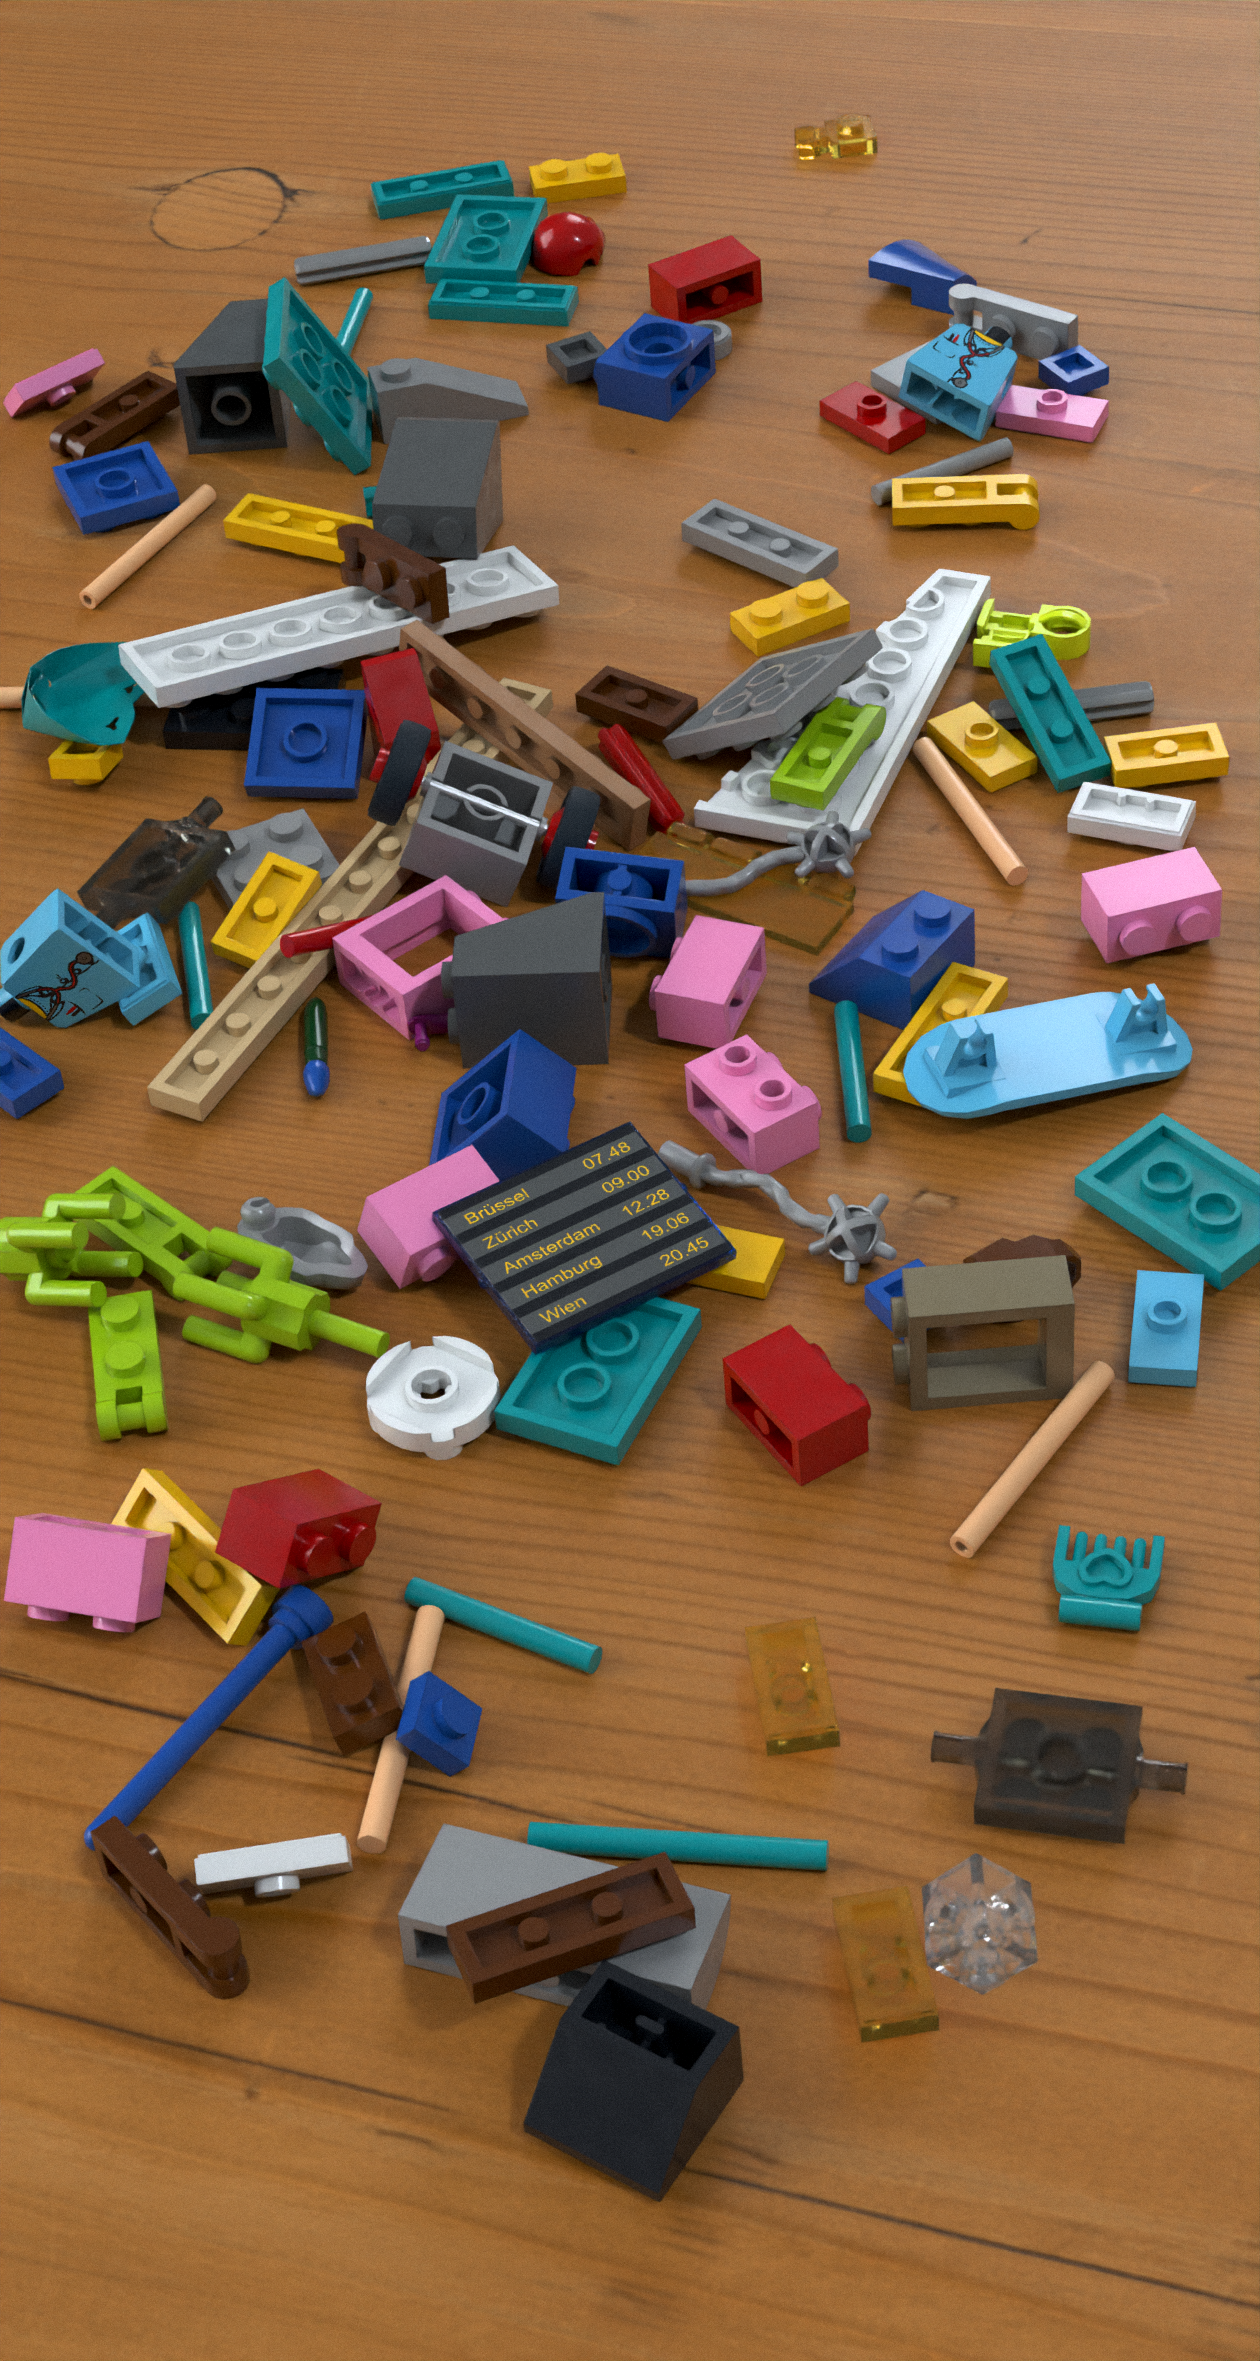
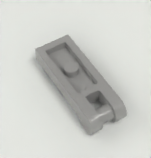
[949,283,1078,360]

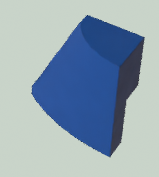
[868,239,977,315]

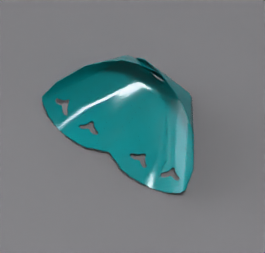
[21,642,145,746]

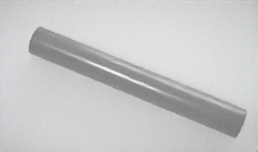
[871,437,1014,505]

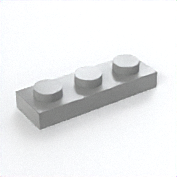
[681,499,839,588]

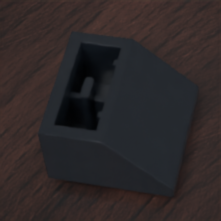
[523,1960,744,2203]

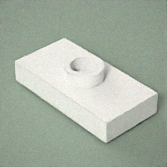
[1067,782,1196,851]
[194,1833,353,1897]

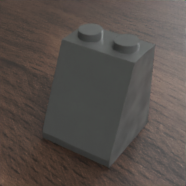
[174,299,291,455]
[372,417,503,559]
[441,892,613,1068]

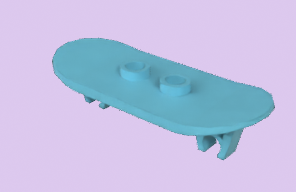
[903,983,1193,1119]

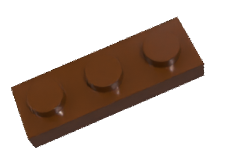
[446,1852,696,2004]

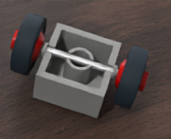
[367,720,600,907]

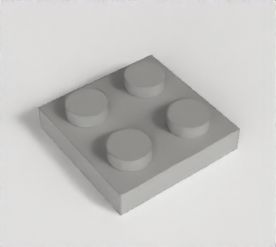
[197,808,340,910]

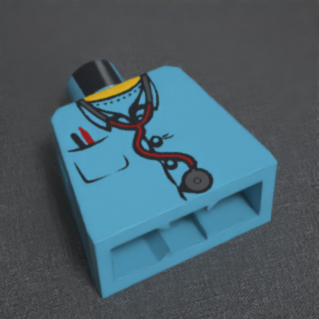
[898,324,1018,442]
[0,888,140,1028]

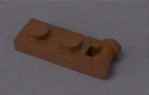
[49,371,180,461]
[337,524,450,624]
[90,1816,250,2000]

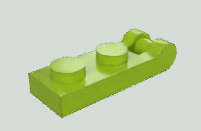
[770,696,886,811]
[73,1166,232,1301]
[88,1290,169,1442]

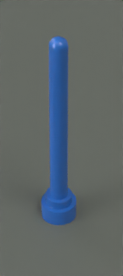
[84,1584,334,1851]

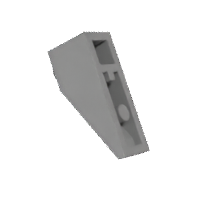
[367,358,529,444]

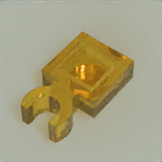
[794,113,877,160]

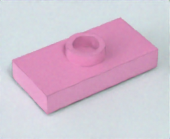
[3,348,105,418]
[996,385,1109,443]

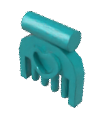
[1053,1525,1165,1631]

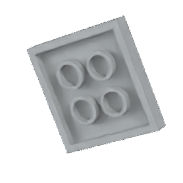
[662,628,883,760]

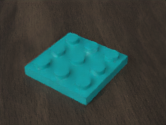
[262,277,373,476]

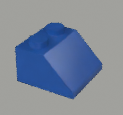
[809,890,975,1030]
[429,1029,577,1183]

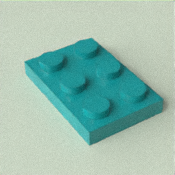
[424,194,548,284]
[1074,1113,1260,1291]
[494,1296,702,1466]

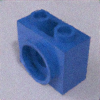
[594,313,716,422]
[555,847,688,958]

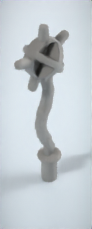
[686,811,872,897]
[658,1140,897,1285]

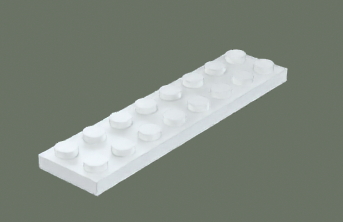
[118,545,559,708]

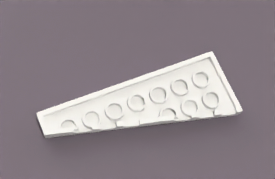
[694,568,991,856]

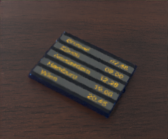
[432,1121,737,1355]

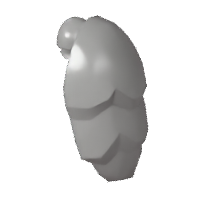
[237,1197,368,1289]

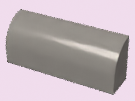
[398,1823,731,2010]

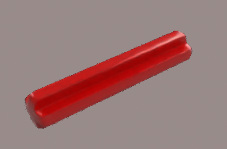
[597,724,686,838]

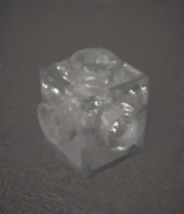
[922,1853,1038,1995]

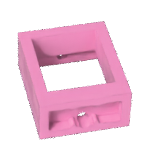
[332,875,508,1041]

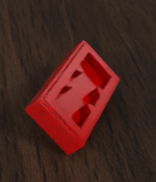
[819,381,926,454]

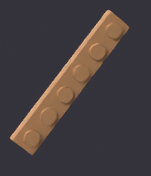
[399,620,651,851]

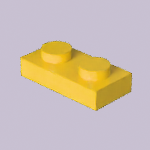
[529,153,627,204]
[730,577,850,657]
[1104,723,1229,788]
[210,851,322,969]

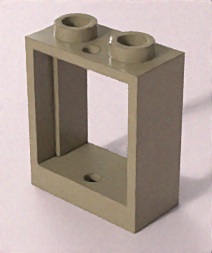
[890,1255,1075,1411]

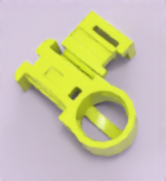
[973,599,1091,668]

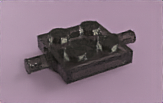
[77,796,236,929]
[931,1688,1189,1844]

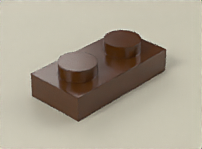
[575,665,698,744]
[301,1611,404,1756]

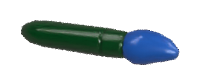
[303,997,330,1097]

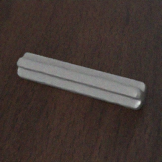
[294,236,432,286]
[988,681,1154,732]

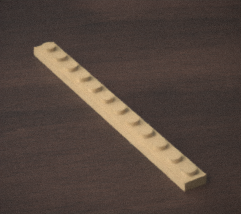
[147,677,553,1122]

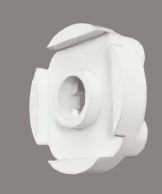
[366,1336,501,1460]

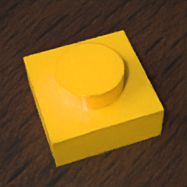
[48,740,123,785]

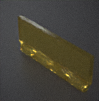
[637,821,856,956]

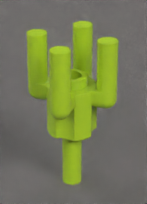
[0,1193,144,1307]
[173,1227,390,1364]

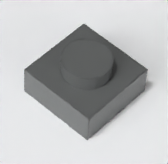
[546,331,607,384]

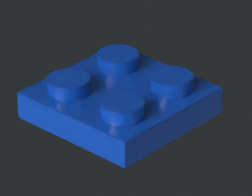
[52,441,180,535]
[244,688,368,799]

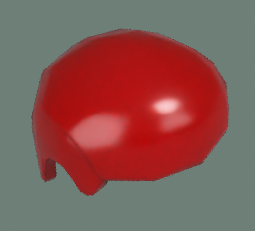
[531,211,606,276]

